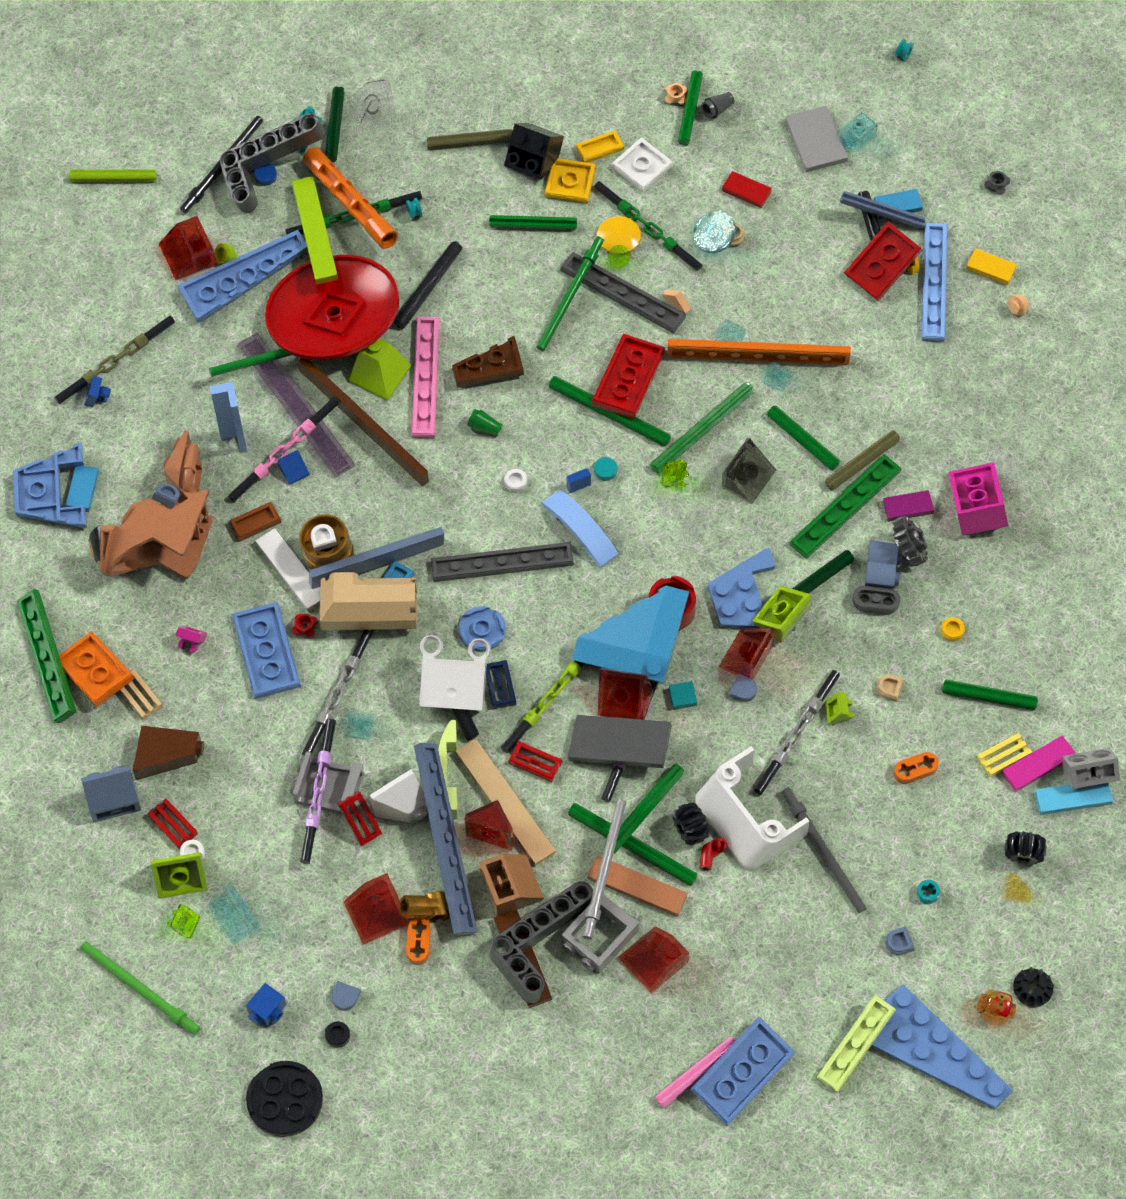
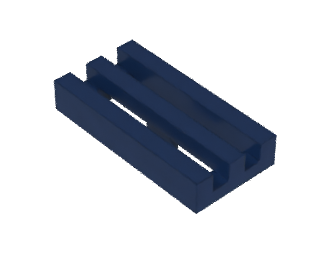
[486,660,517,710]

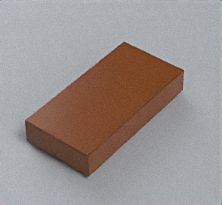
[229,502,282,542]

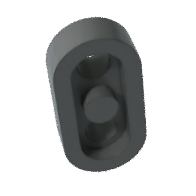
[852,586,900,614]

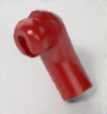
[700,838,727,871]

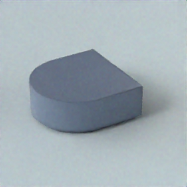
[152,484,180,508]
[729,673,757,702]
[885,926,915,955]
[332,981,361,1011]

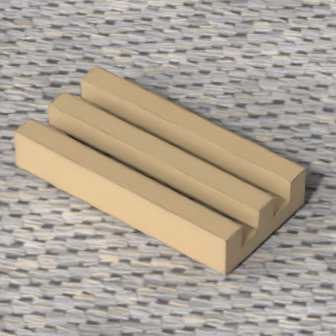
[119,669,163,720]

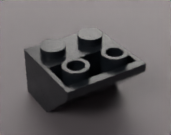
[504,123,564,179]

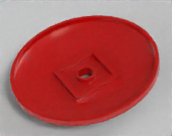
[265,255,399,360]

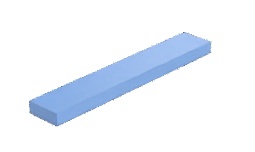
[922,223,947,342]

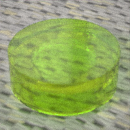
[608,245,630,268]

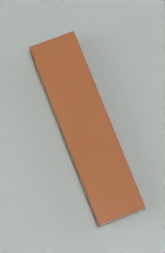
[587,855,688,917]

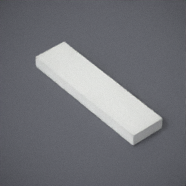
[255,529,320,612]

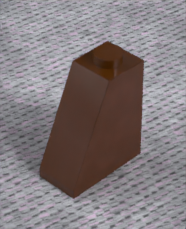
[133,726,204,779]

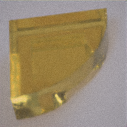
[1005,873,1031,902]

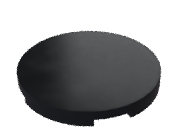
[246,1061,323,1137]

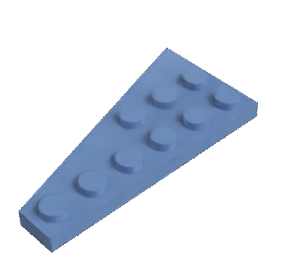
[871,984,1013,1110]

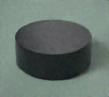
[325,1021,350,1048]

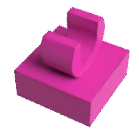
[176,626,207,653]

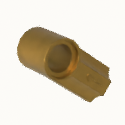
[399,891,450,923]

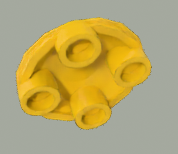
[597,216,641,256]

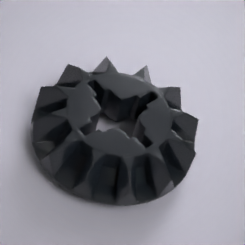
[1013,967,1054,1007]

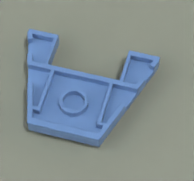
[13,443,87,528]
[708,548,796,631]

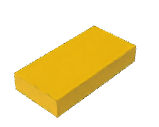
[575,130,624,163]
[966,248,1017,285]

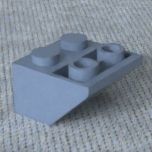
[81,766,141,823]

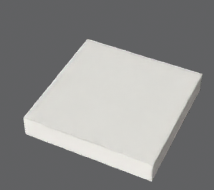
[611,137,674,192]

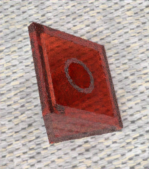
[719,628,775,680]
[597,668,654,720]
[464,800,514,851]

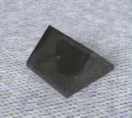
[721,438,776,504]

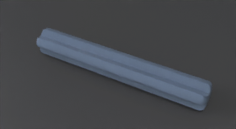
[840,191,925,229]

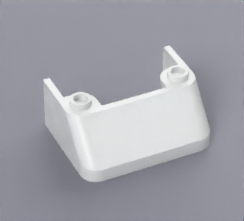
[695,746,809,870]

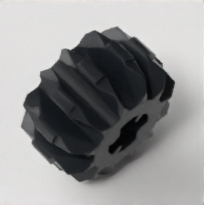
[672,802,710,845]
[1004,831,1047,864]

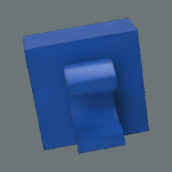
[84,375,111,407]

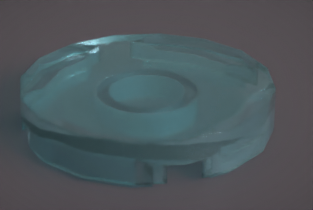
[693,211,737,254]

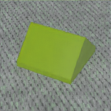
[752,586,812,643]
[150,852,208,899]

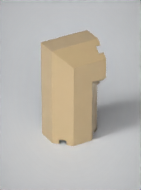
[320,572,417,630]

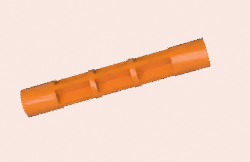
[302,147,398,249]

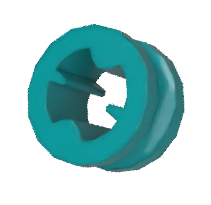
[895,39,914,61]
[406,198,422,220]
[917,880,940,904]

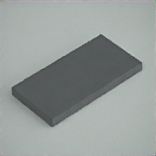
[568,715,672,768]

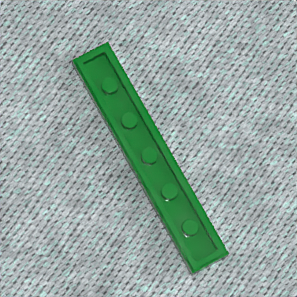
[789,454,902,559]
[17,589,76,723]

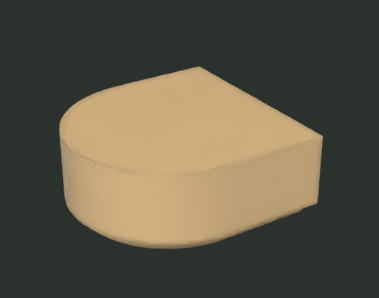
[877,674,904,702]

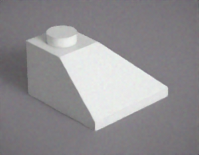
[370,769,428,823]

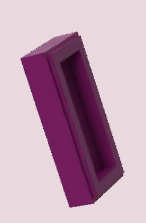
[883,490,934,522]

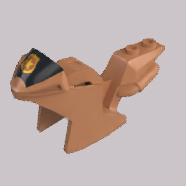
[88,430,214,579]

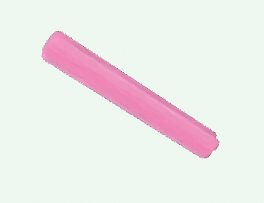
[656,1037,736,1108]

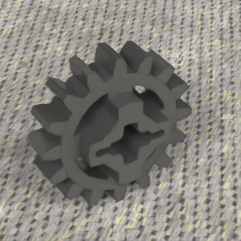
[893,515,928,566]

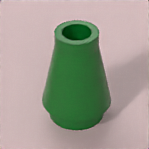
[467,409,503,436]

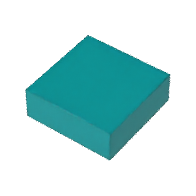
[669,681,697,710]

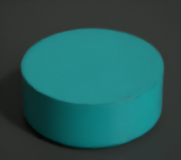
[594,457,617,481]

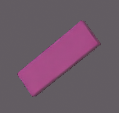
[1002,735,1076,792]

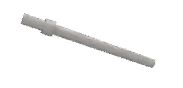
[582,799,626,940]

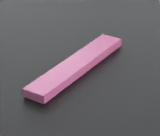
[412,317,439,438]

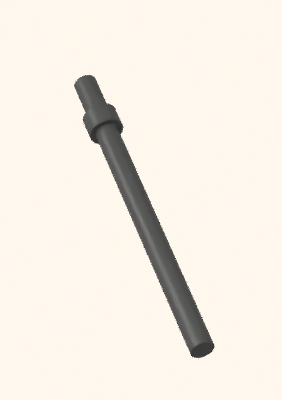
[781,787,867,913]

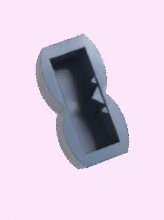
[865,540,902,589]

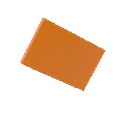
[59,631,135,707]

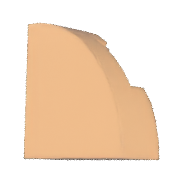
[663,289,691,314]

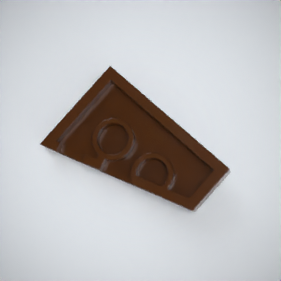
[452,336,524,388]

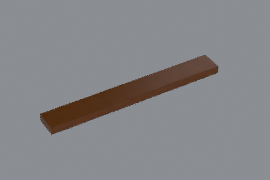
[298,358,429,487]

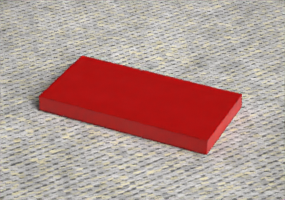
[592,333,666,419]

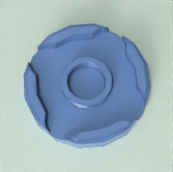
[458,606,506,652]

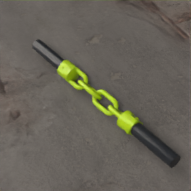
[501,661,584,753]

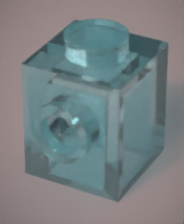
[842,112,878,151]

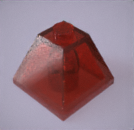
[343,873,409,945]
[618,926,689,994]

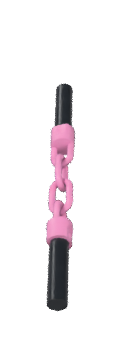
[228,397,340,502]

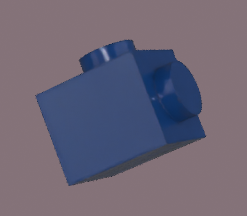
[246,983,287,1027]

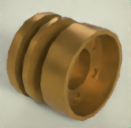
[299,514,354,569]

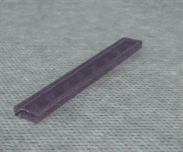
[238,332,355,478]

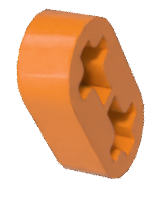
[894,752,939,784]
[406,918,431,965]

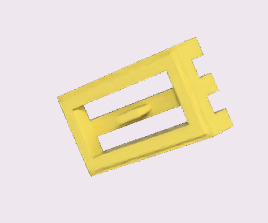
[977,733,1032,777]

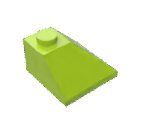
[349,338,411,401]

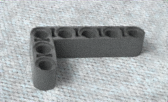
[220,113,325,213]
[490,881,593,1003]

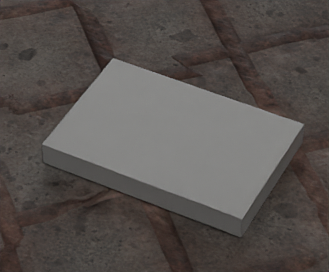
[785,106,848,172]

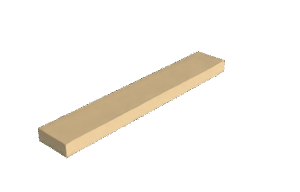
[455,738,556,866]

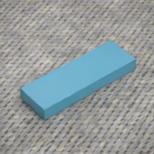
[1035,783,1113,815]

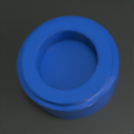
[254,164,277,186]

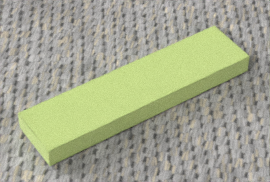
[817,995,896,1093]

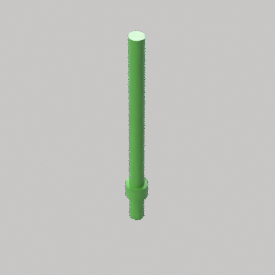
[80,941,200,1035]

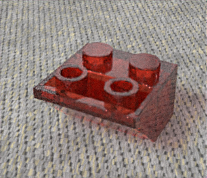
[158,216,217,280]

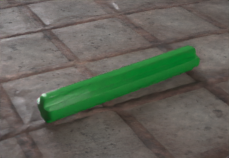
[678,70,703,145]
[489,215,577,230]
[767,405,840,470]
[942,679,1038,710]

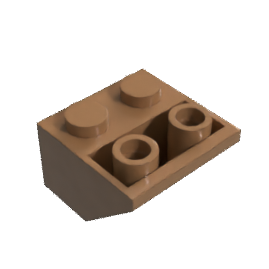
[479,854,544,916]

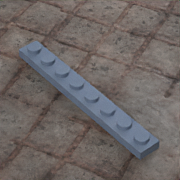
[414,743,478,935]

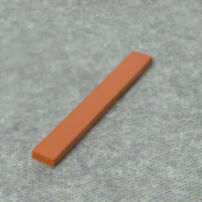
[667,339,851,365]

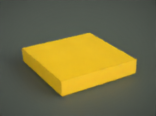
[545,158,596,204]

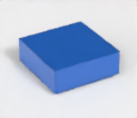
[566,468,591,493]

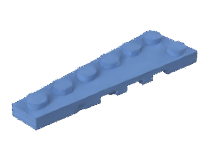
[177,230,308,323]

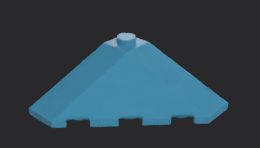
[572,586,689,684]

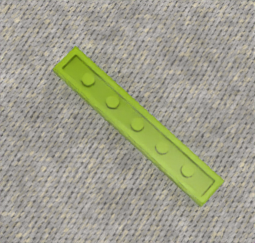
[292,176,338,285]

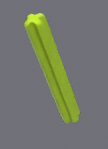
[69,169,157,182]

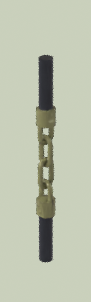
[54,315,175,404]

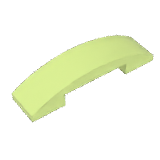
[438,720,458,818]

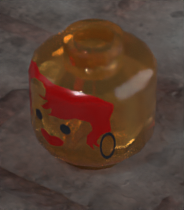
[977,989,1016,1025]

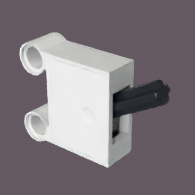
[419,635,491,740]

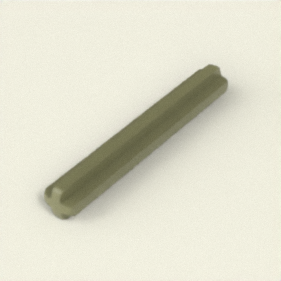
[427,129,512,150]
[825,430,900,490]

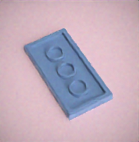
[232,602,301,699]
[690,1016,795,1126]

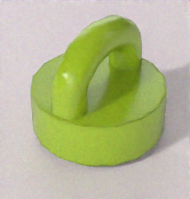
[214,243,238,265]

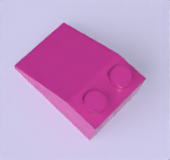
[949,463,1008,536]

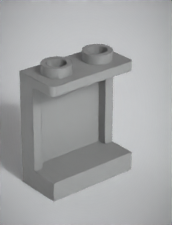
[290,751,364,815]

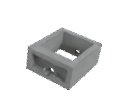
[562,894,639,974]

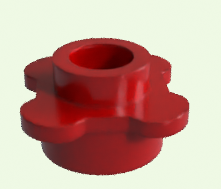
[292,614,318,638]

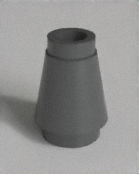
[701,92,735,118]

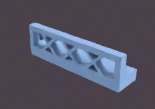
[210,382,247,452]

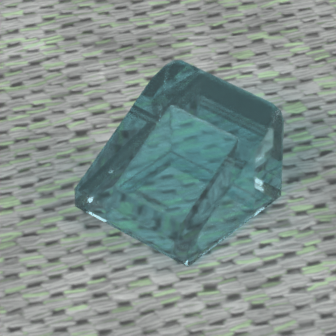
[715,319,746,342]
[762,362,795,392]
[346,711,375,739]

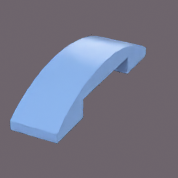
[542,490,619,568]

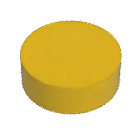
[941,617,965,641]

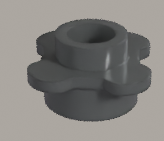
[984,171,1010,194]

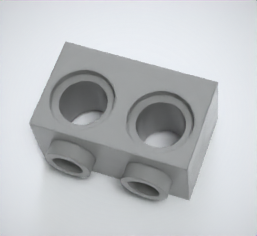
[1062,748,1120,789]

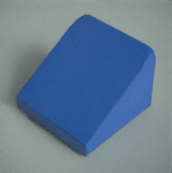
[278,450,310,485]

